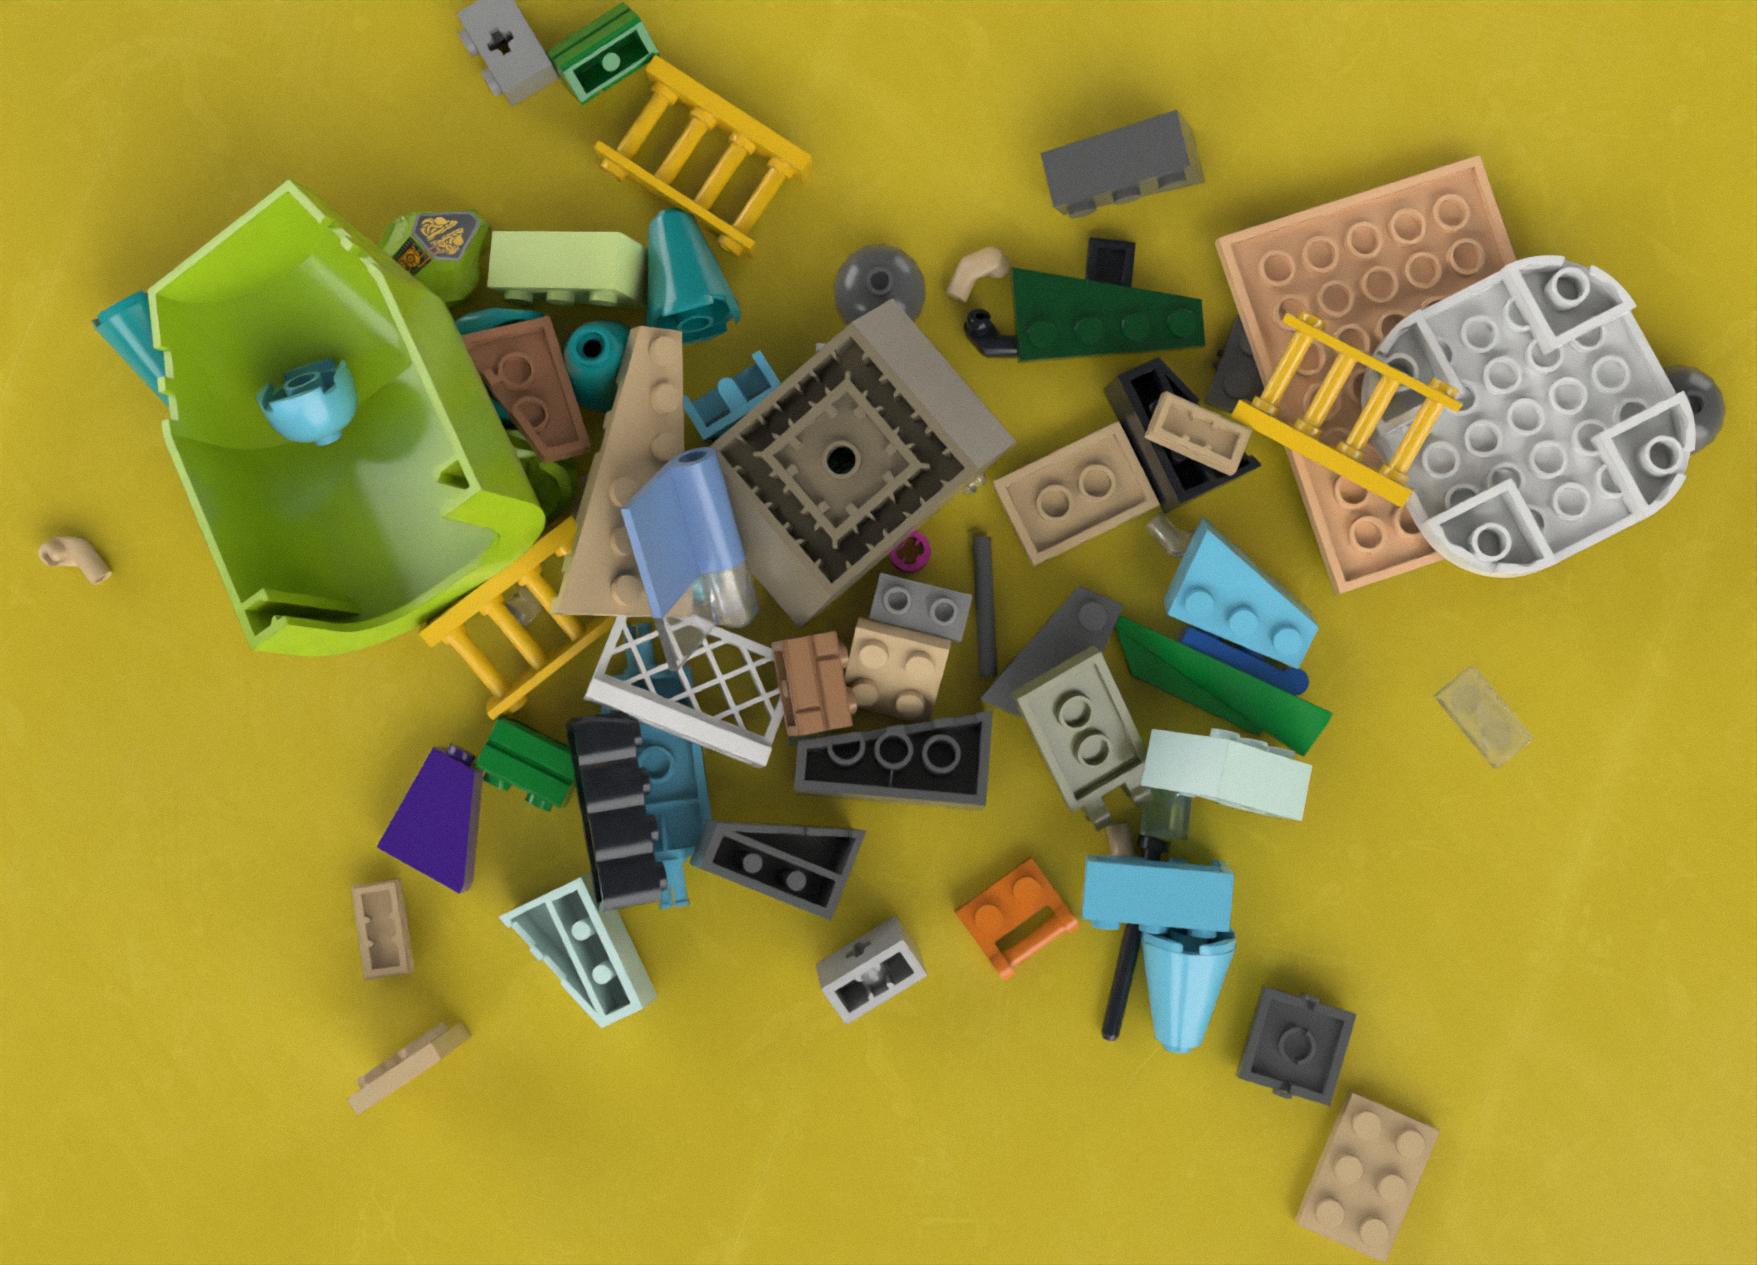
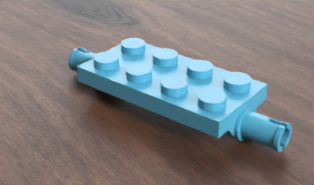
[600,623,713,909]

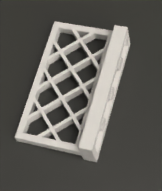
[583,615,784,769]

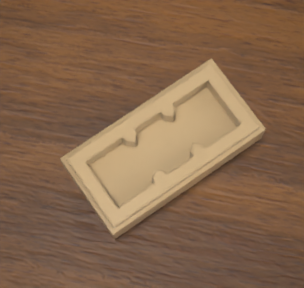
[1144,391,1252,476]
[351,878,415,980]

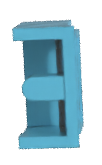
[683,350,781,443]

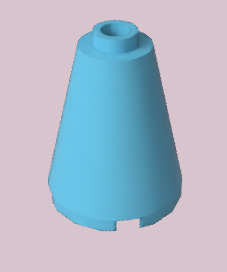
[1140,927,1236,1053]

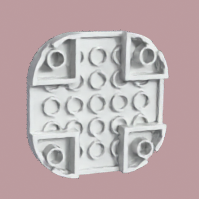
[1361,255,1696,578]

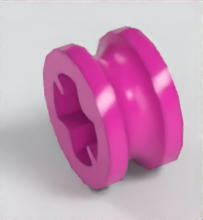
[889,531,931,573]

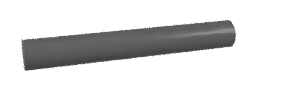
[972,537,998,677]

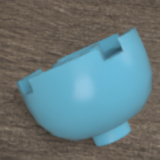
[257,358,358,446]

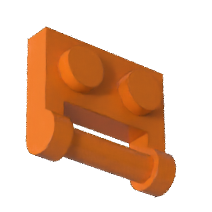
[955,856,1081,981]

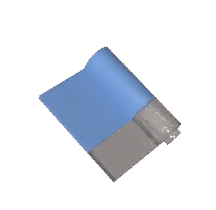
[621,447,760,671]

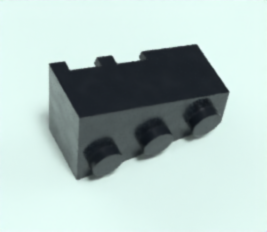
[1103,357,1262,514]

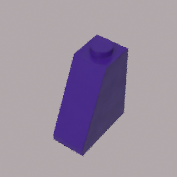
[377,743,483,894]

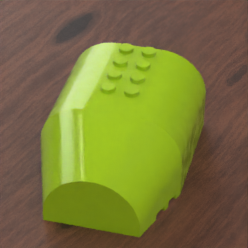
[147,179,546,657]

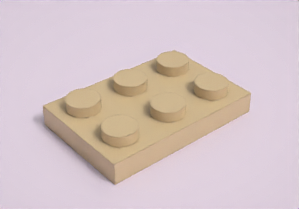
[992,421,1160,567]
[347,1021,471,1116]
[1294,1090,1440,1263]

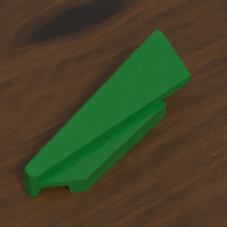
[1113,615,1333,756]

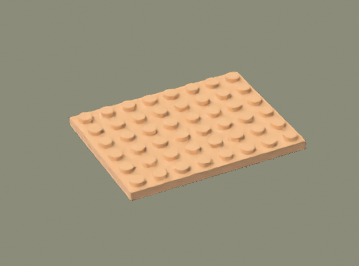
[1215,155,1517,595]

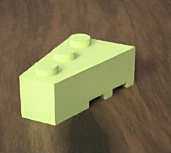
[487,231,648,309]

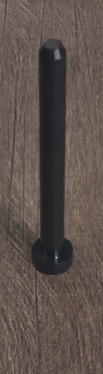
[1101,834,1171,1041]

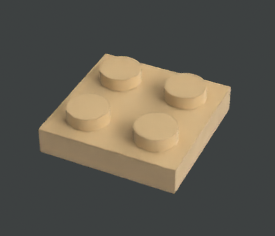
[844,617,951,723]

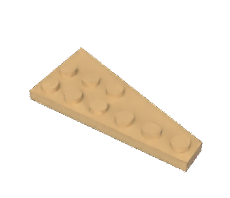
[549,326,688,618]

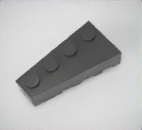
[794,710,993,811]

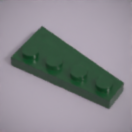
[1010,267,1206,363]

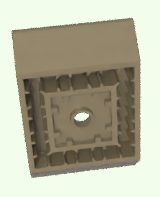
[710,298,1017,629]

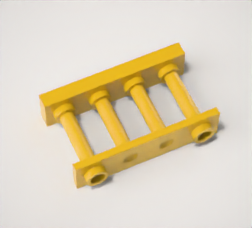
[593,55,814,260]
[1230,309,1464,508]
[418,508,636,720]

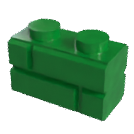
[545,2,660,105]
[475,715,576,812]

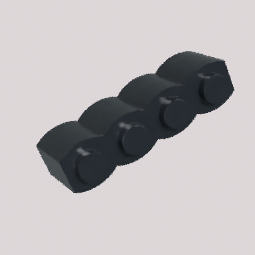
[566,711,667,913]

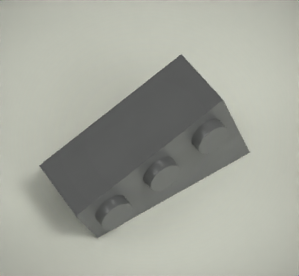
[1041,110,1205,218]
[977,586,1123,719]
[689,820,866,921]

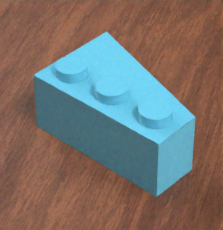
[1163,516,1319,669]
[1081,854,1234,938]

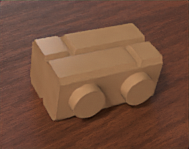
[771,631,857,736]

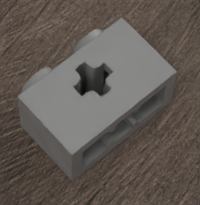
[457,0,559,106]
[869,573,973,644]
[816,915,928,1025]

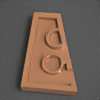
[461,316,591,464]

